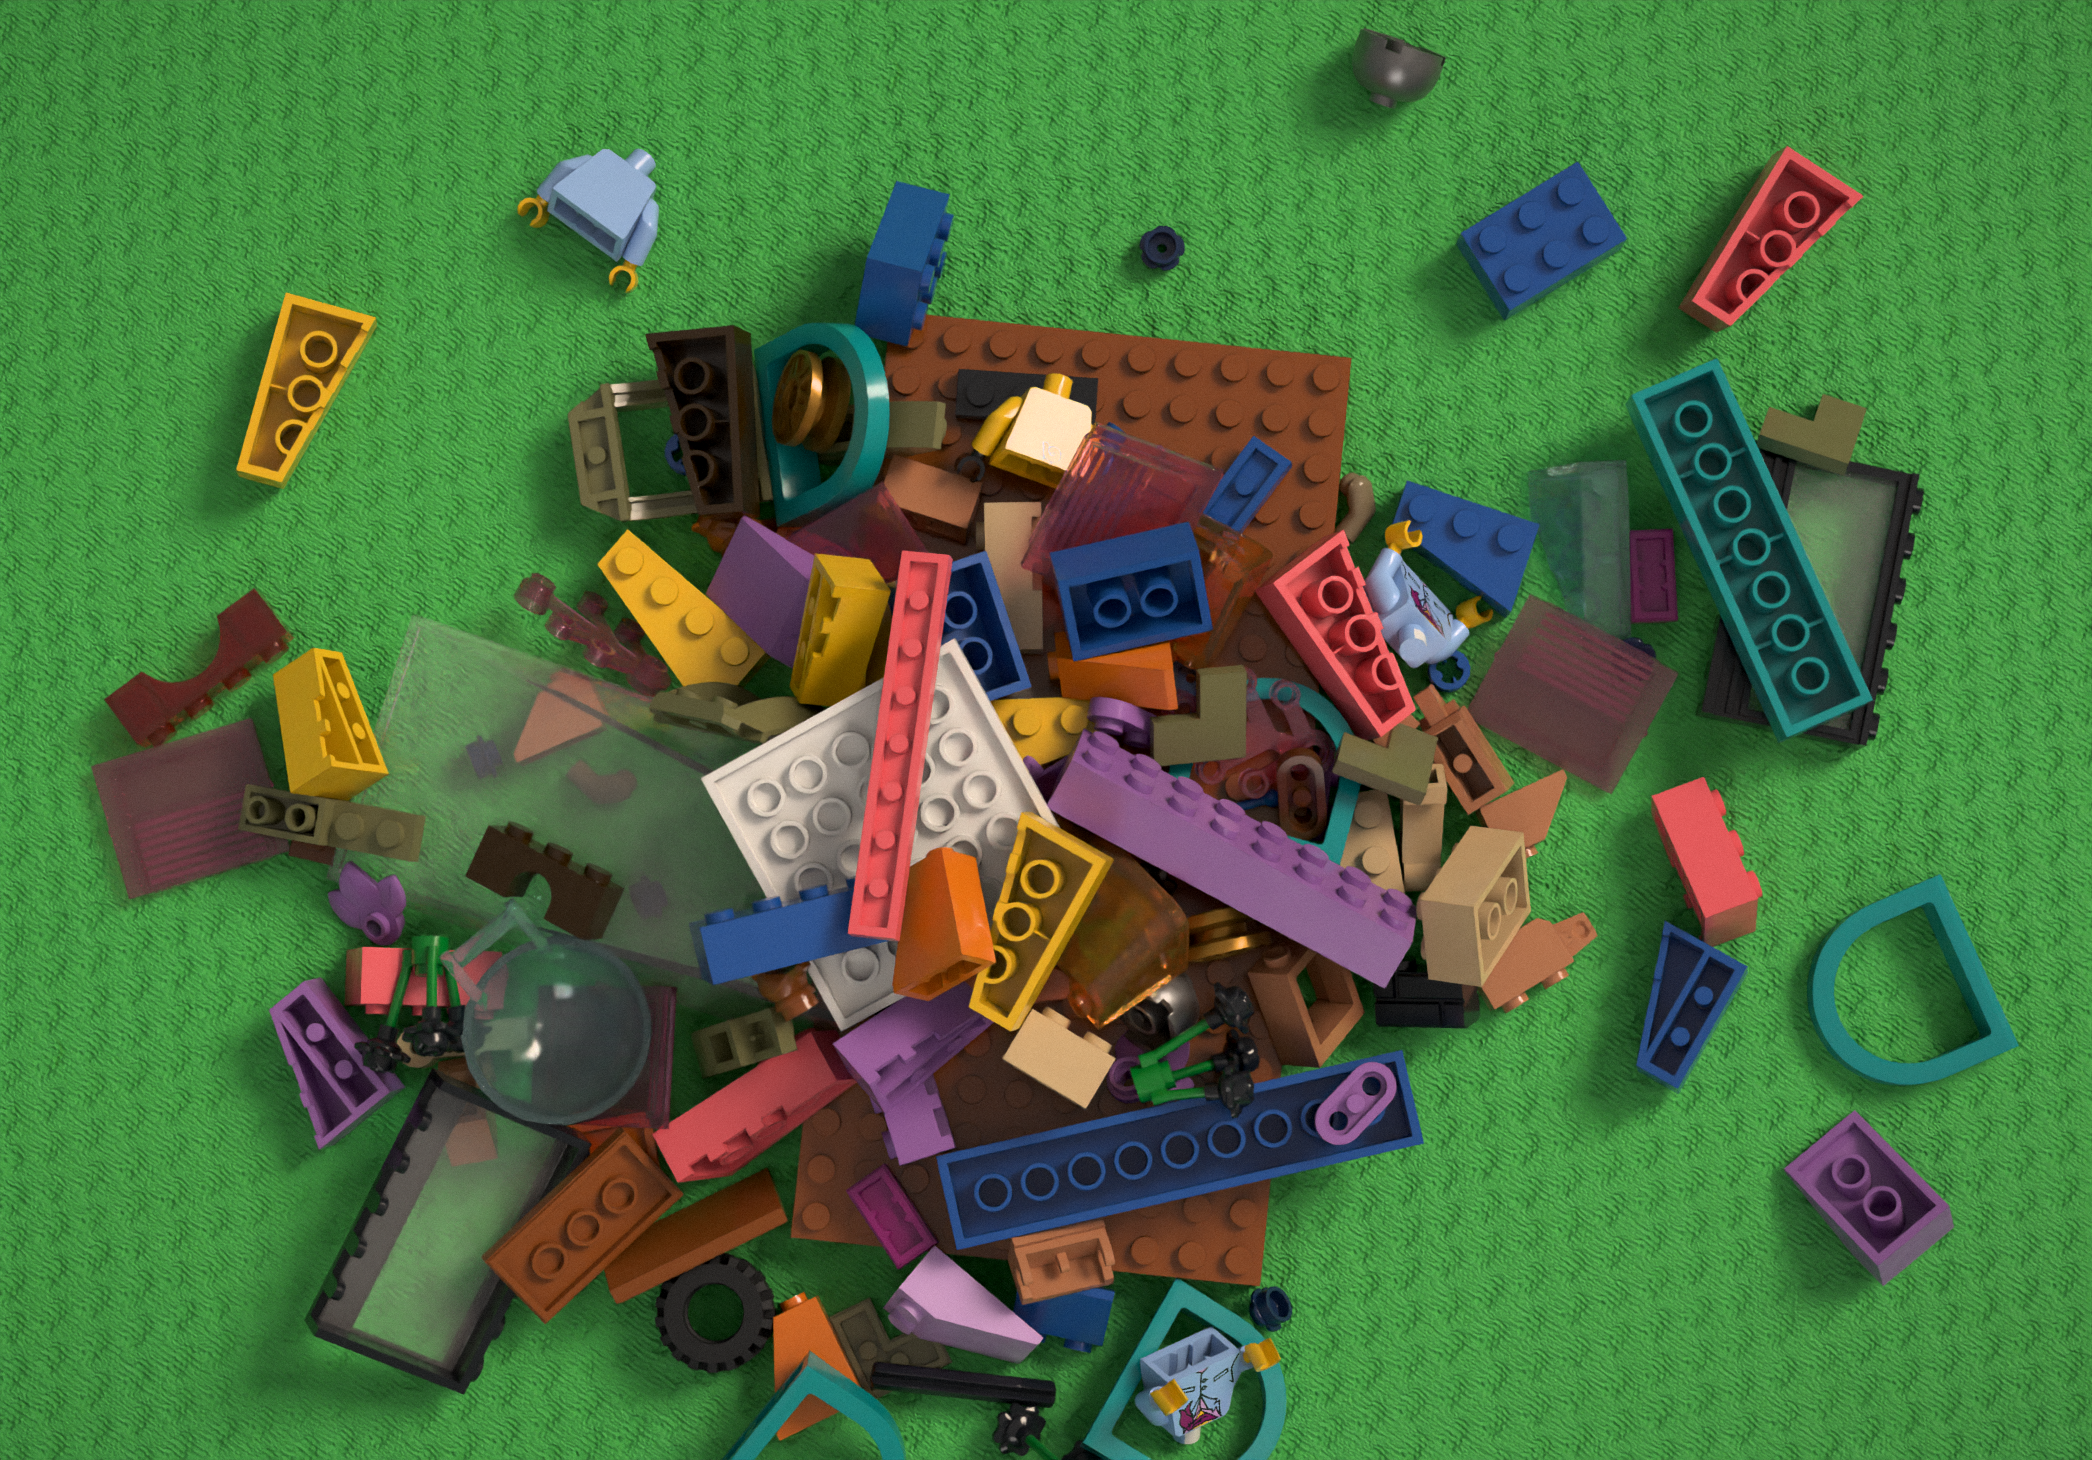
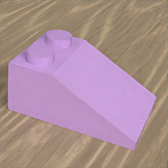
[883,1245,1043,1364]

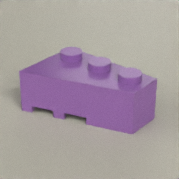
[269,977,405,1150]
[833,981,994,1114]
[870,1074,957,1166]

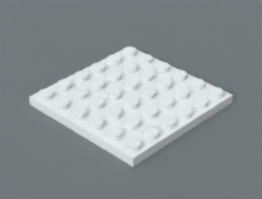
[701,638,1060,1031]

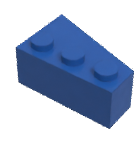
[1391,480,1540,618]
[1636,921,1748,1094]

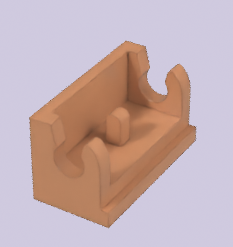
[877,454,983,544]
[1007,1217,1115,1305]

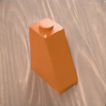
[1047,632,1178,710]
[892,847,996,1001]
[773,1292,861,1441]

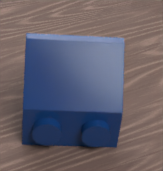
[1013,1287,1115,1353]

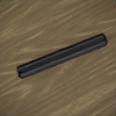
[870,1362,1056,1408]

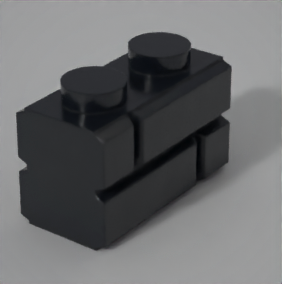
[1373,956,1480,1028]

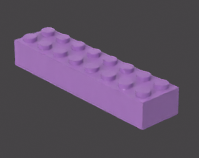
[1047,729,1417,989]

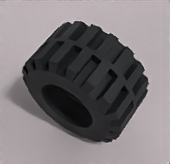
[655,1253,776,1373]

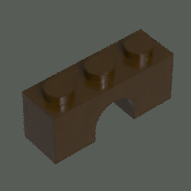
[465,821,625,940]

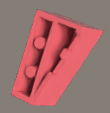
[1651,777,1763,947]
[345,947,502,1018]

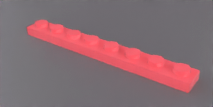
[848,550,953,942]

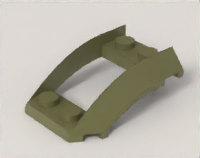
[568,364,773,522]
[649,682,825,745]

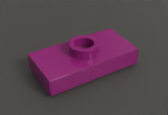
[1625,528,1678,624]
[845,1164,939,1269]

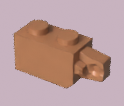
[1413,684,1514,815]
[1477,912,1598,1014]

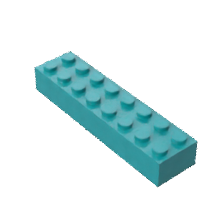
[1625,358,1873,743]

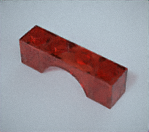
[104,588,295,748]

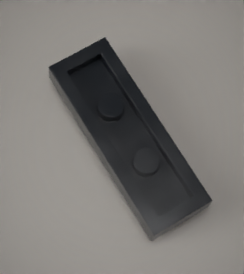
[955,369,1098,427]

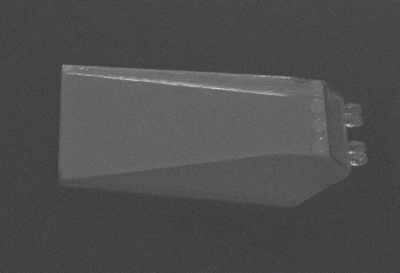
[326,615,859,1031]

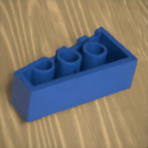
[689,876,889,985]

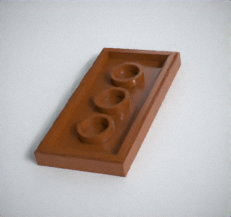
[481,1126,684,1324]
[604,1168,788,1304]

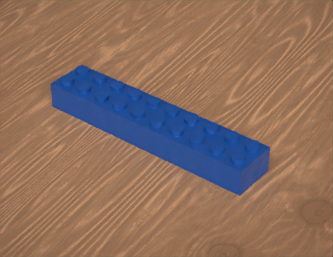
[936,1050,1424,1250]

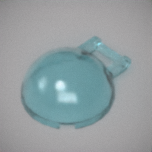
[438,897,652,1125]

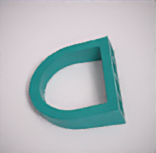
[754,323,890,527]
[1168,678,1361,865]
[1807,874,2019,1086]
[1080,1278,1286,1460]
[721,1351,906,1460]

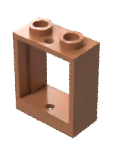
[1248,934,1365,1068]

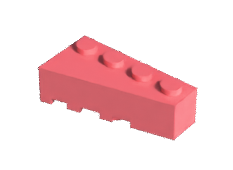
[1678,146,1863,333]
[1254,529,1416,740]
[652,1028,857,1183]

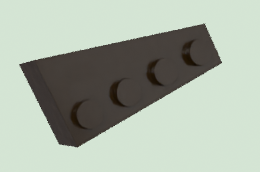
[645,325,760,521]

